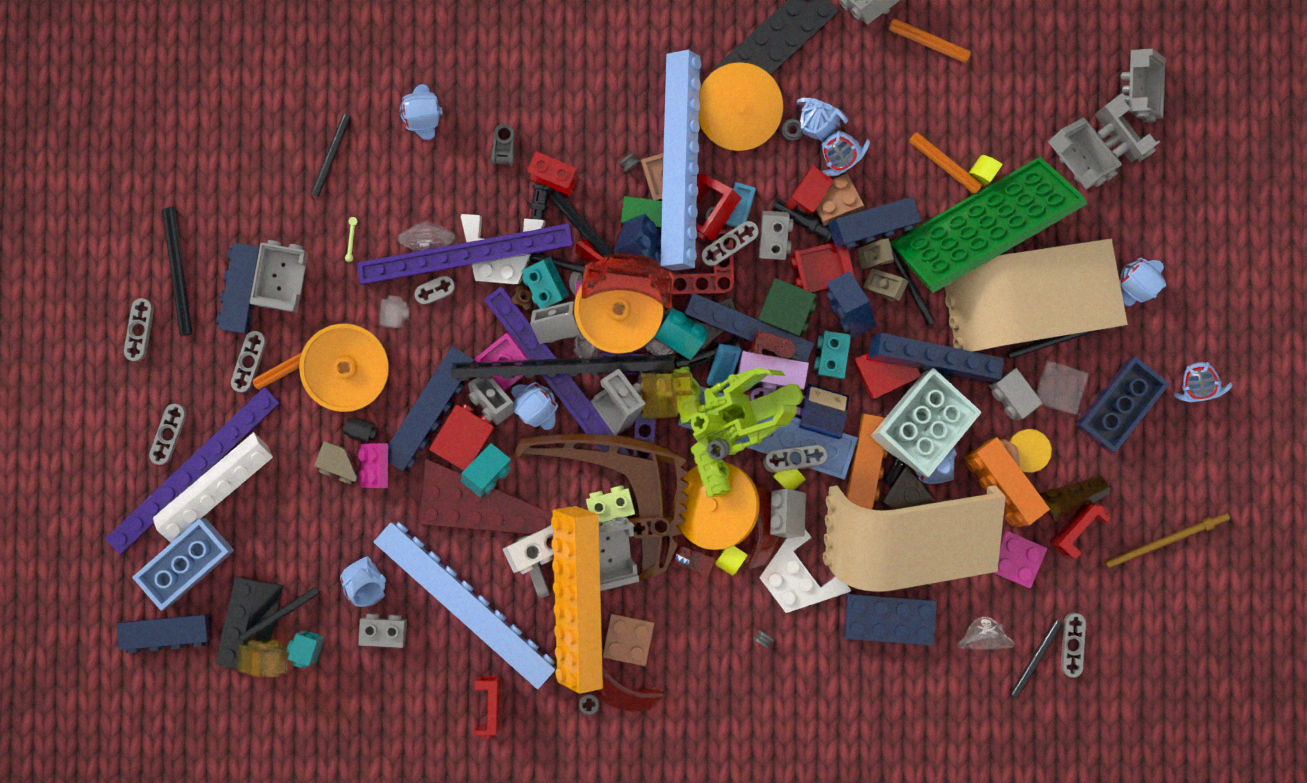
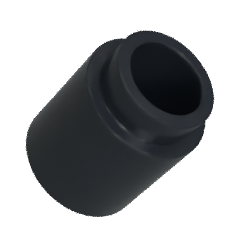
[344,417,378,444]

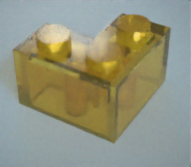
[641,372,692,418]
[237,640,289,677]

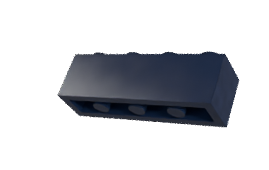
[828,197,921,250]
[216,243,260,334]
[116,613,212,653]

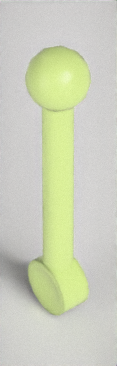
[345,217,358,262]

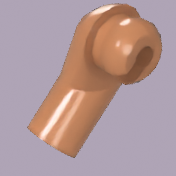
[1000,439,1020,467]

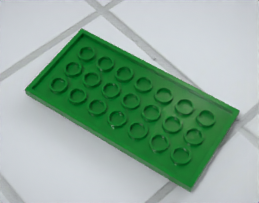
[890,157,1087,293]

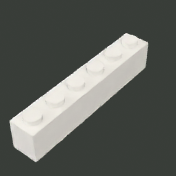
[153,432,273,543]

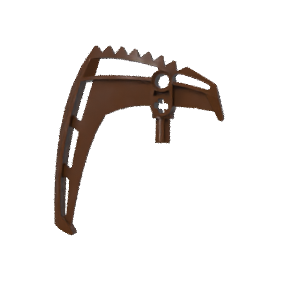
[514,433,689,581]

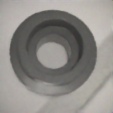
[782,119,803,141]

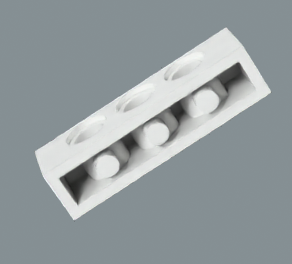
[503,525,554,574]

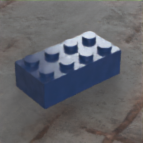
[1075,356,1170,453]
[842,593,937,646]

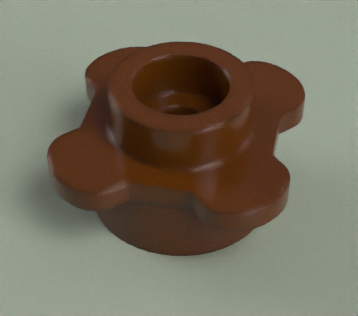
[511,285,532,310]

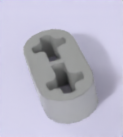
[414,276,455,305]

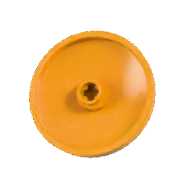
[698,63,783,151]
[574,264,663,353]
[299,324,389,412]
[674,462,759,550]

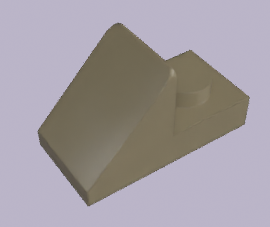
[857,239,894,270]
[863,268,909,302]

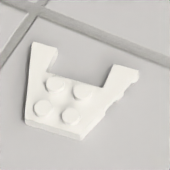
[461,214,545,285]
[759,529,851,613]

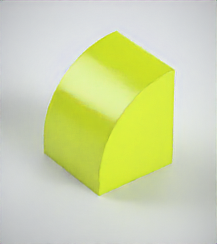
[969,155,1003,186]
[772,465,806,490]
[715,546,747,576]

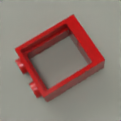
[696,173,742,242]

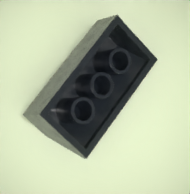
[215,576,284,671]

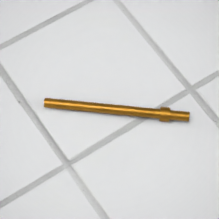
[1104,512,1230,569]

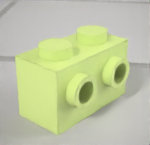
[586,485,635,522]

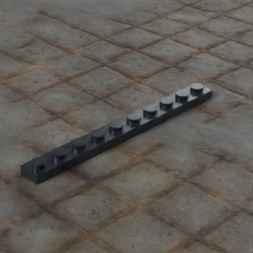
[451,354,674,381]

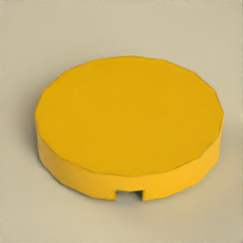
[1009,429,1052,473]

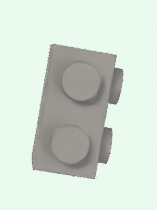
[759,211,793,260]
[530,301,581,344]
[989,368,1042,421]
[468,377,514,425]
[770,489,806,538]
[358,613,407,648]

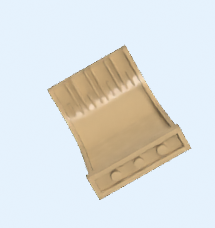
[945,239,1128,352]
[823,485,1006,591]

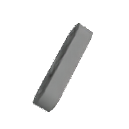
[702,221,758,267]
[124,298,154,362]
[231,331,267,393]
[149,404,187,465]
[763,445,827,472]
[518,535,550,599]
[1061,613,1086,677]

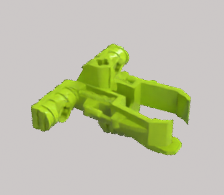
[666,367,803,497]

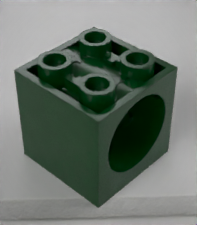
[757,278,818,337]

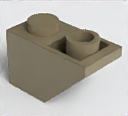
[314,441,359,484]

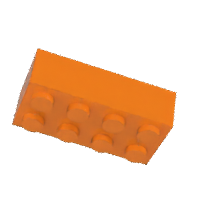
[964,437,1050,528]

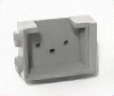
[839,0,900,25]
[1121,49,1166,123]
[1094,93,1160,163]
[1048,117,1122,189]
[249,240,308,313]
[590,369,645,435]
[599,517,639,591]

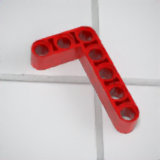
[650,230,734,296]

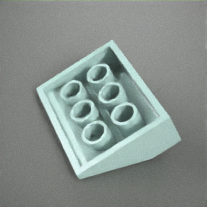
[871,368,981,478]

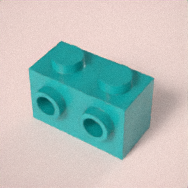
[521,257,569,309]
[654,308,709,360]
[813,331,851,379]
[461,443,511,498]
[286,630,325,668]

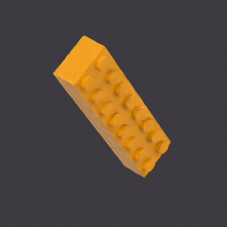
[551,506,603,694]

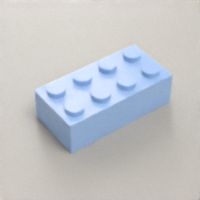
[132,518,234,611]

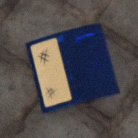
[799,384,849,440]

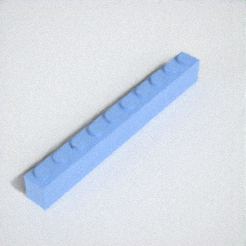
[660,50,701,271]
[374,522,557,689]

